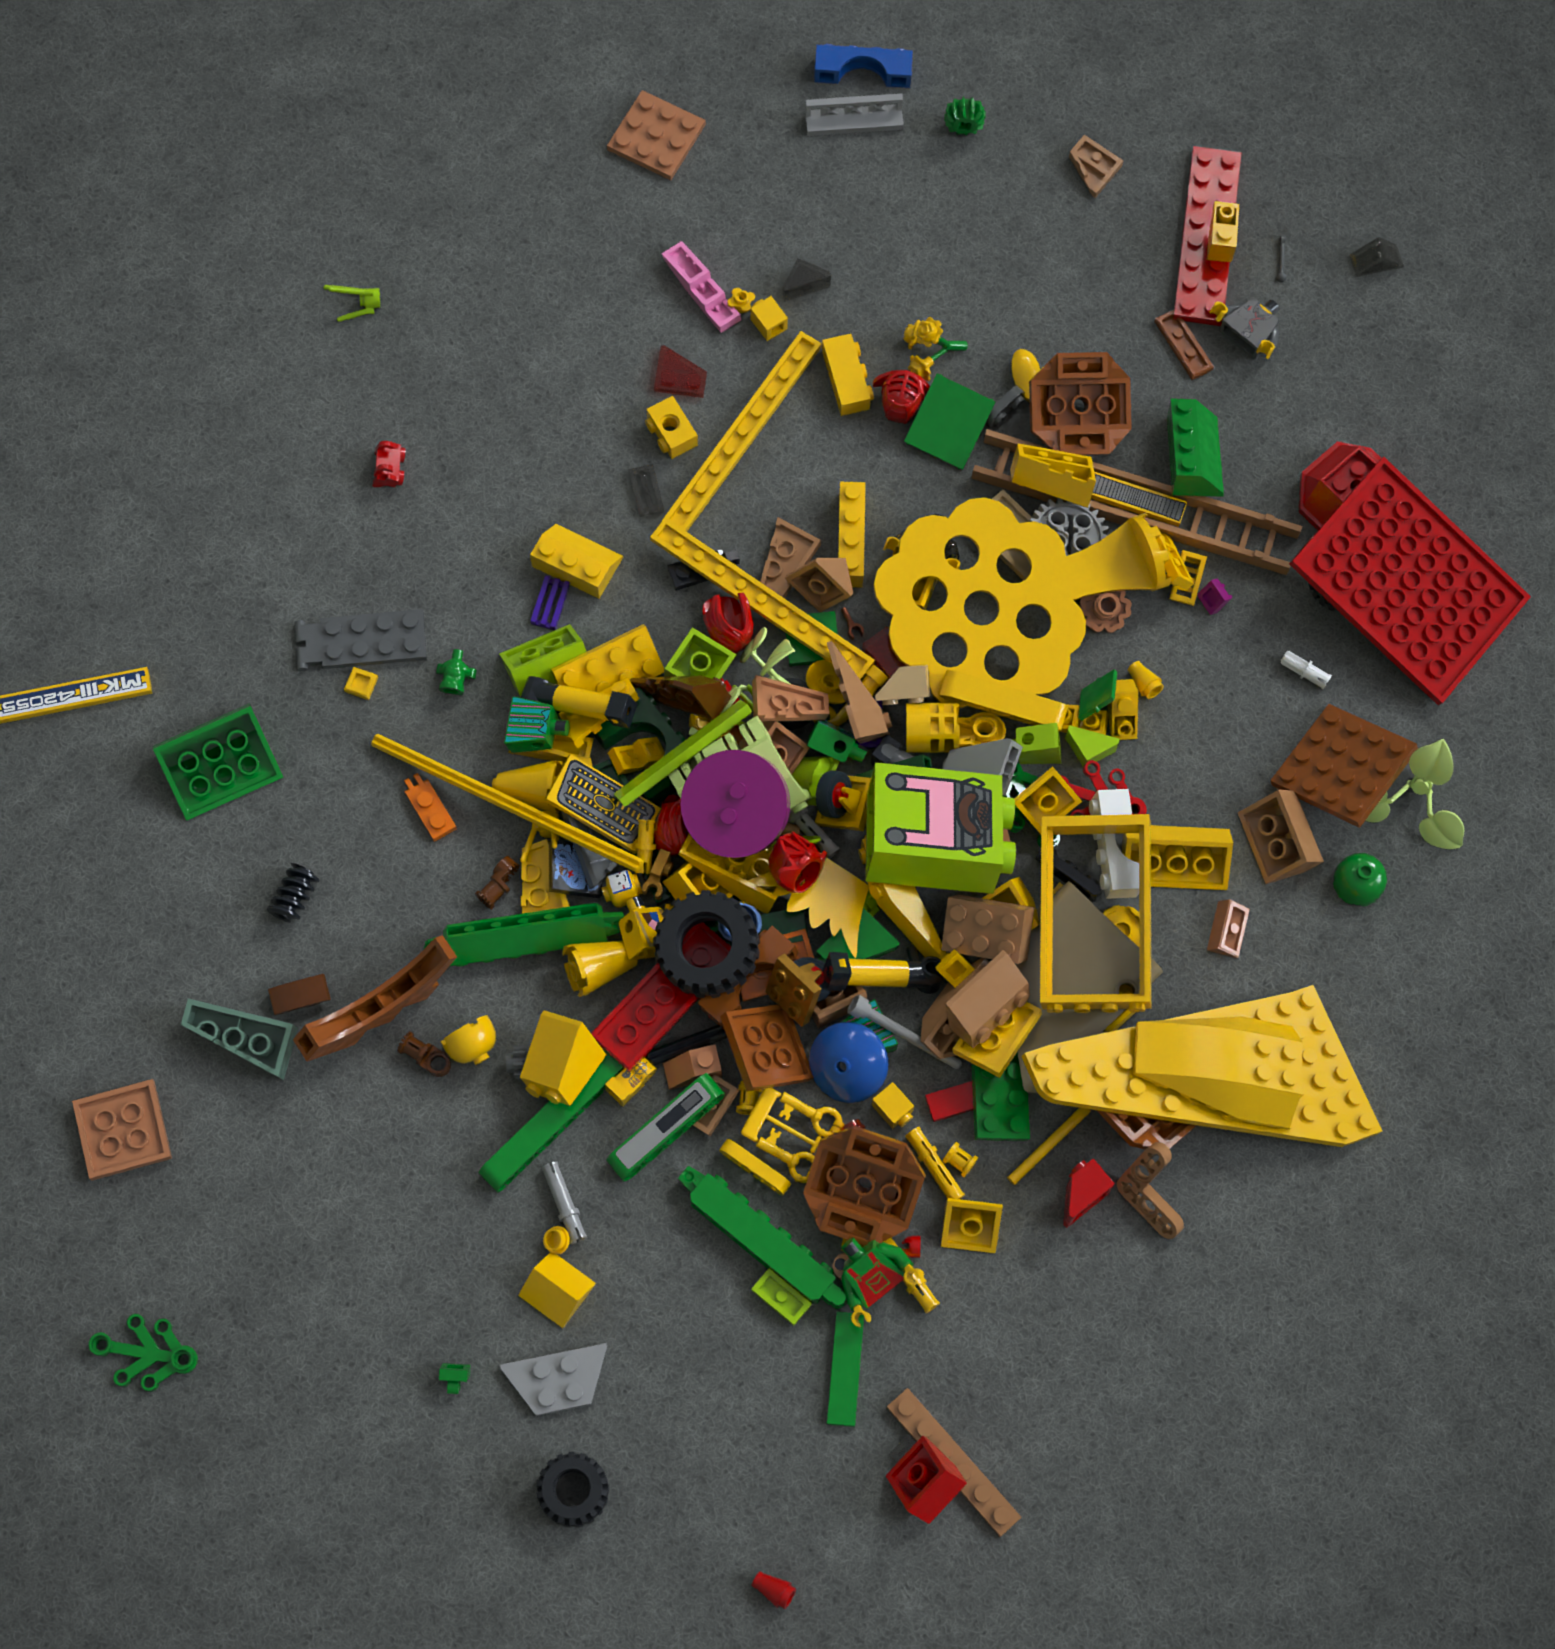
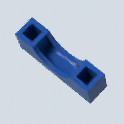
[814,44,913,88]

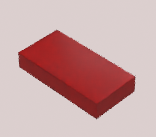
[925,1081,973,1122]

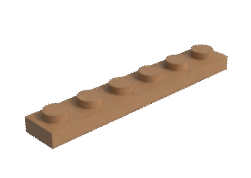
[886,1388,1022,1537]

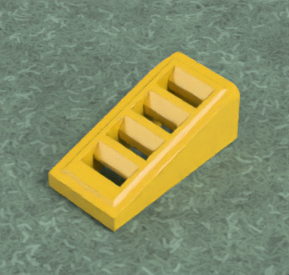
[1169,550,1207,606]

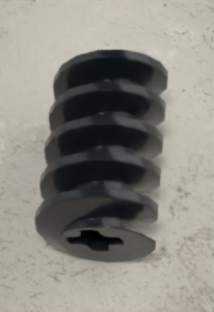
[266,863,320,923]

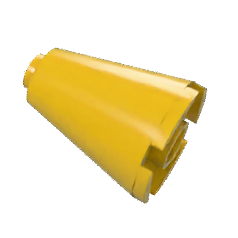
[492,760,564,813]
[562,941,639,997]

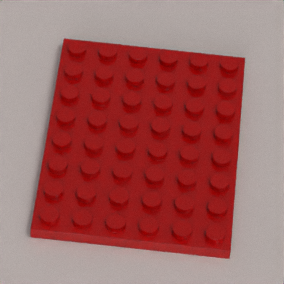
[1289,457,1531,705]

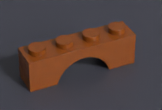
[698,926,799,1031]

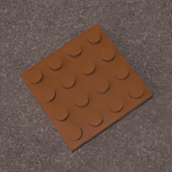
[1270,704,1418,828]

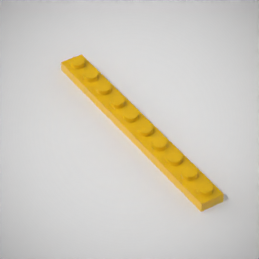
[662,331,822,532]
[650,518,875,681]

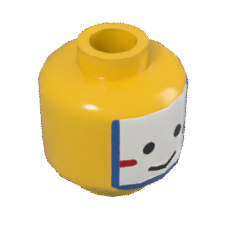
[602,870,642,908]

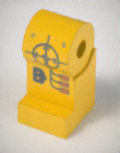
[605,1057,657,1107]

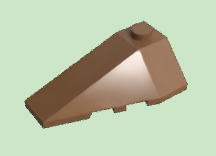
[827,641,893,744]

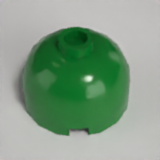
[1333,853,1387,906]

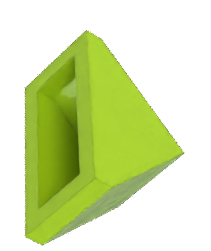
[1065,725,1120,767]

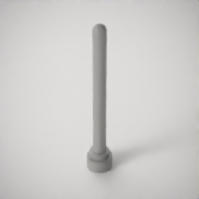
[847,994,962,1069]

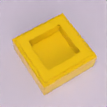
[344,667,378,700]

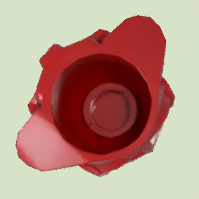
[873,370,930,424]
[768,831,827,893]

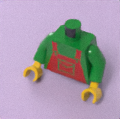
[841,1237,924,1327]

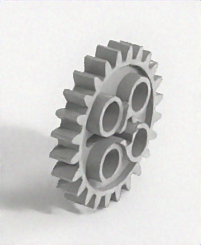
[1029,498,1109,556]

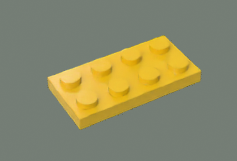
[551,624,664,692]

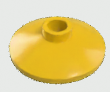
[806,660,845,704]

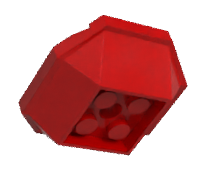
[1299,441,1381,530]

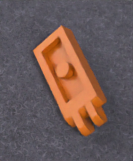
[404,773,457,842]

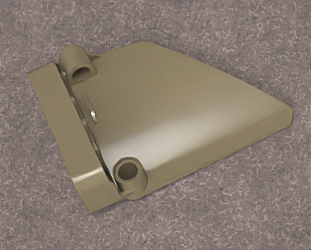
[1014,881,1163,1094]

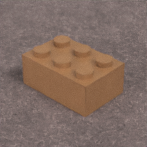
[941,895,1034,964]

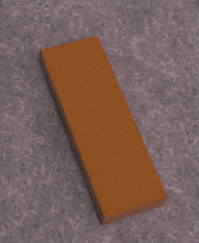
[1154,310,1214,380]

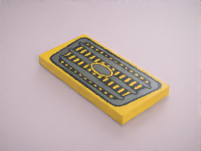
[544,754,661,854]

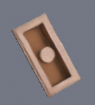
[1207,899,1250,958]

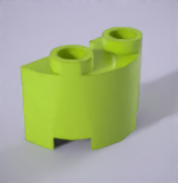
[792,756,840,806]

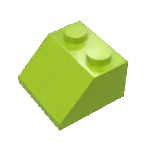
[664,627,736,679]

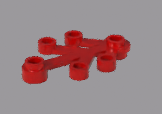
[1060,760,1147,816]

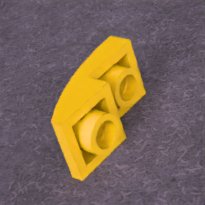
[1061,705,1109,735]

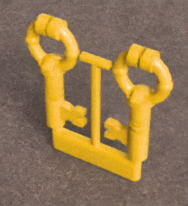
[741,1088,845,1183]

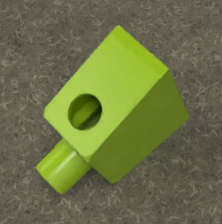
[1012,723,1062,764]

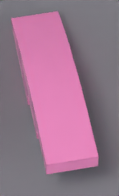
[662,241,741,333]

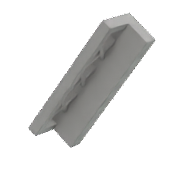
[805,93,904,136]

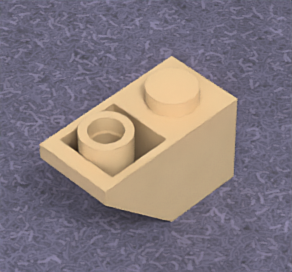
[875,665,930,705]

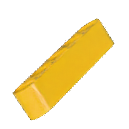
[939,670,1068,732]

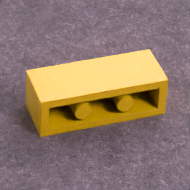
[822,334,874,416]

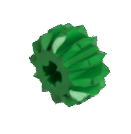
[944,97,986,136]

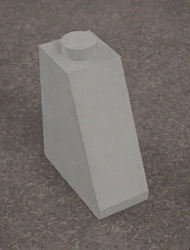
[942,738,1023,796]

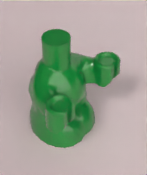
[436,649,477,695]

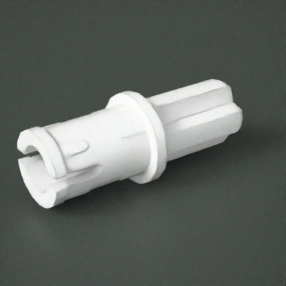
[1281,651,1332,689]

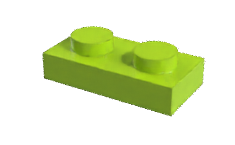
[751,1268,812,1326]

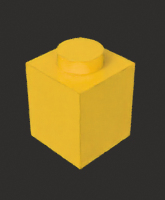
[750,296,788,341]
[871,1082,914,1129]

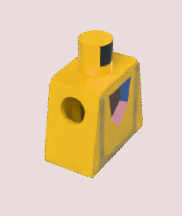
[619,896,664,960]

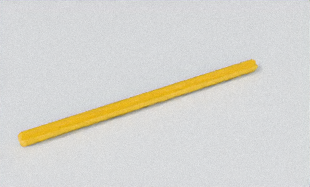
[371,734,643,872]

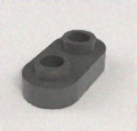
[986,386,1025,427]

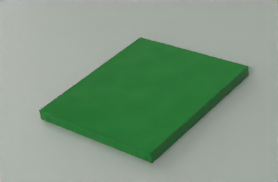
[904,374,995,470]

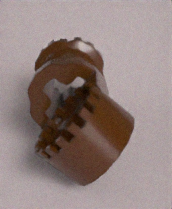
[475,856,520,910]
[397,1031,451,1077]

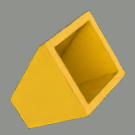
[520,1010,606,1106]

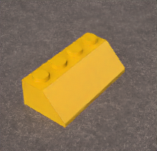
[1122,825,1233,890]

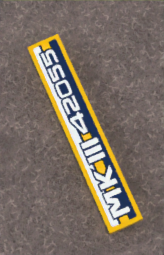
[0,667,153,724]

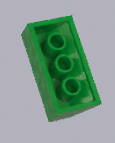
[1167,399,1224,497]

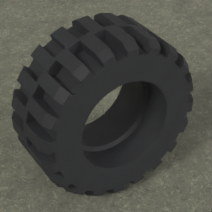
[653,890,760,998]

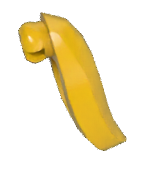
[1011,349,1040,402]

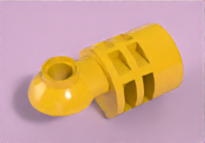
[906,703,1006,753]

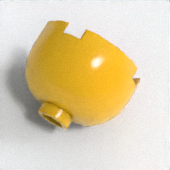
[440,1015,496,1065]

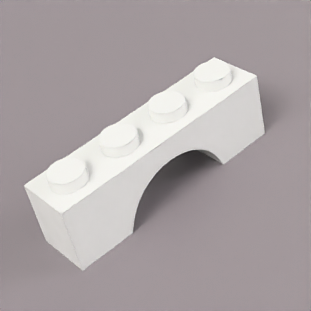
[1089,789,1139,899]

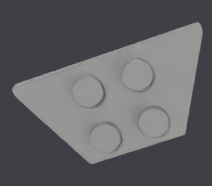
[500,1343,607,1416]

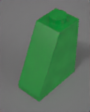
[816,908,900,963]

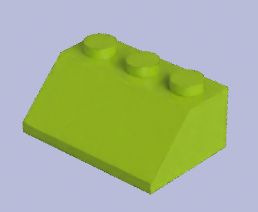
[499,624,587,697]

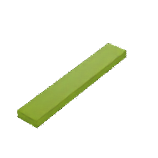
[614,699,752,807]

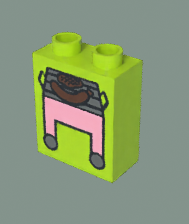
[865,763,1016,894]

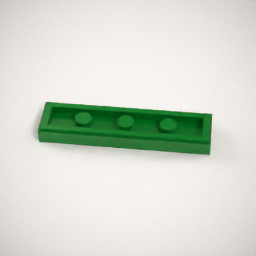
[827,1311,864,1427]

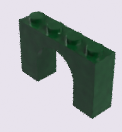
[592,687,685,805]

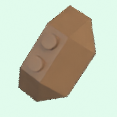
[921,958,989,1059]

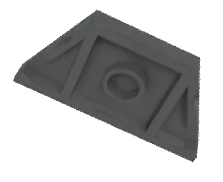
[561,811,630,889]

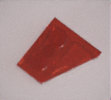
[654,345,707,398]

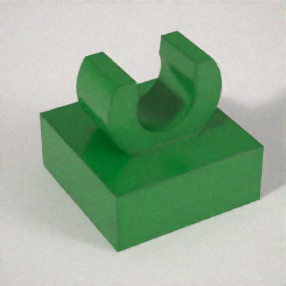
[439,1363,471,1394]

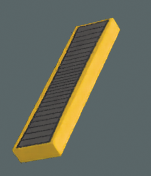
[1091,472,1187,527]

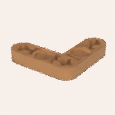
[1117,1142,1184,1239]

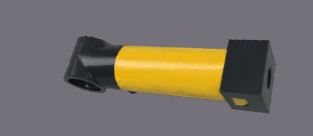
[520,676,638,729]
[822,945,944,994]

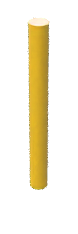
[1007,1108,1091,1185]

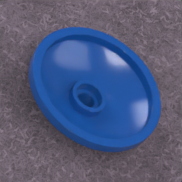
[809,1022,888,1103]

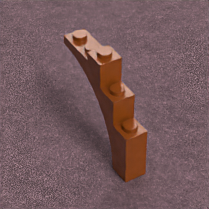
[293,935,457,1062]

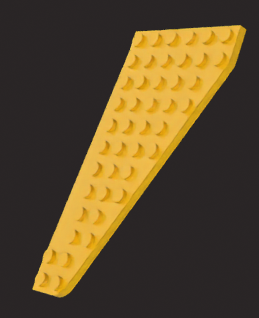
[1021,985,1382,1147]

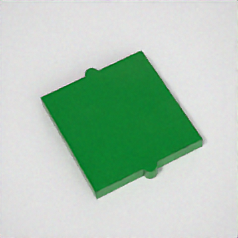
[1078,669,1117,721]

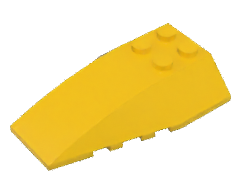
[1133,1016,1303,1130]

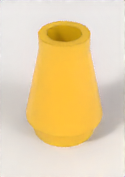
[1127,661,1164,699]

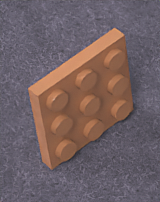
[607,90,706,180]
[72,1079,172,1181]

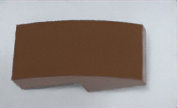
[268,974,331,1015]

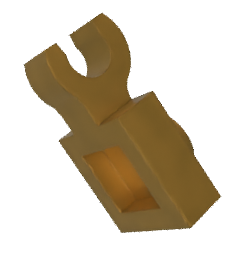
[642,849,673,900]

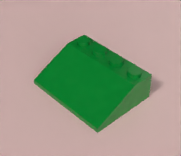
[152,704,283,821]

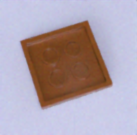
[720,1005,814,1092]

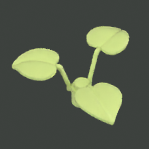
[720,627,795,714]
[1366,739,1464,849]

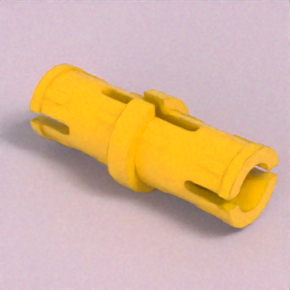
[635,819,656,874]

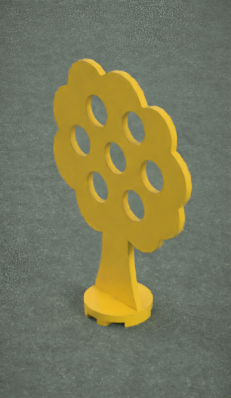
[873,497,1172,717]

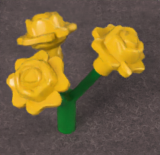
[903,317,968,381]

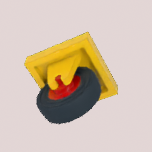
[815,770,871,831]

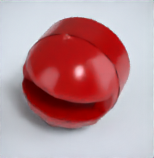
[902,1236,921,1258]

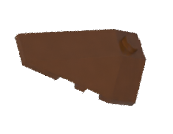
[630,675,732,721]

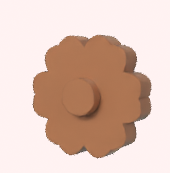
[1079,590,1132,633]

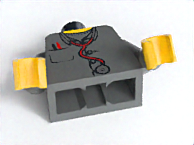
[1209,299,1280,360]

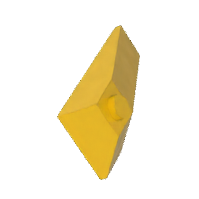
[867,882,947,959]

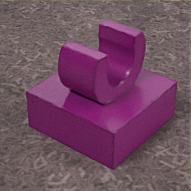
[1197,578,1232,615]

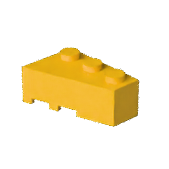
[1010,443,1096,508]

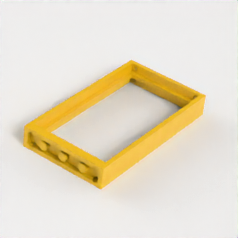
[1040,814,1152,1013]

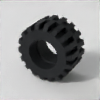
[536,1452,609,1528]

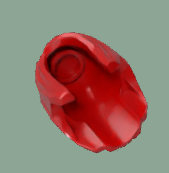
[703,593,753,654]
[654,795,689,857]

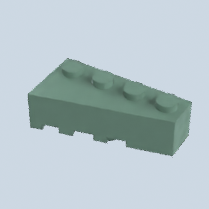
[181,999,298,1080]

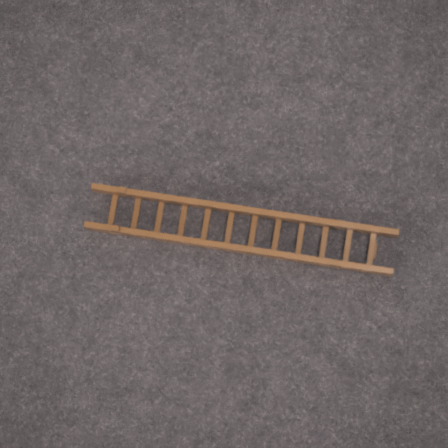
[971,429,1302,575]

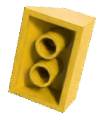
[530,524,623,599]

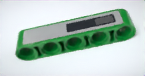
[606,1073,725,1182]

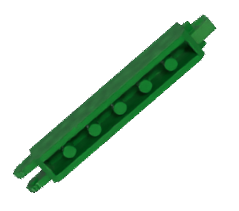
[424,903,624,967]
[678,1166,846,1310]

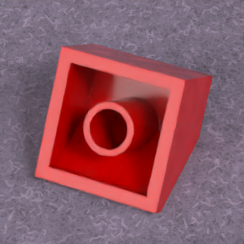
[1063,1158,1115,1228]
[886,1436,967,1524]

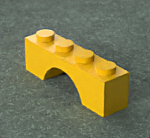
[838,482,865,588]

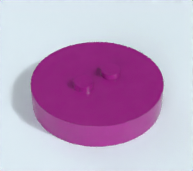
[681,750,790,858]

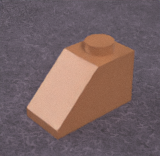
[663,1045,722,1090]

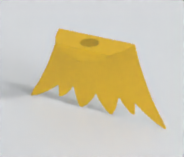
[748,853,869,958]

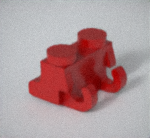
[372,441,406,487]

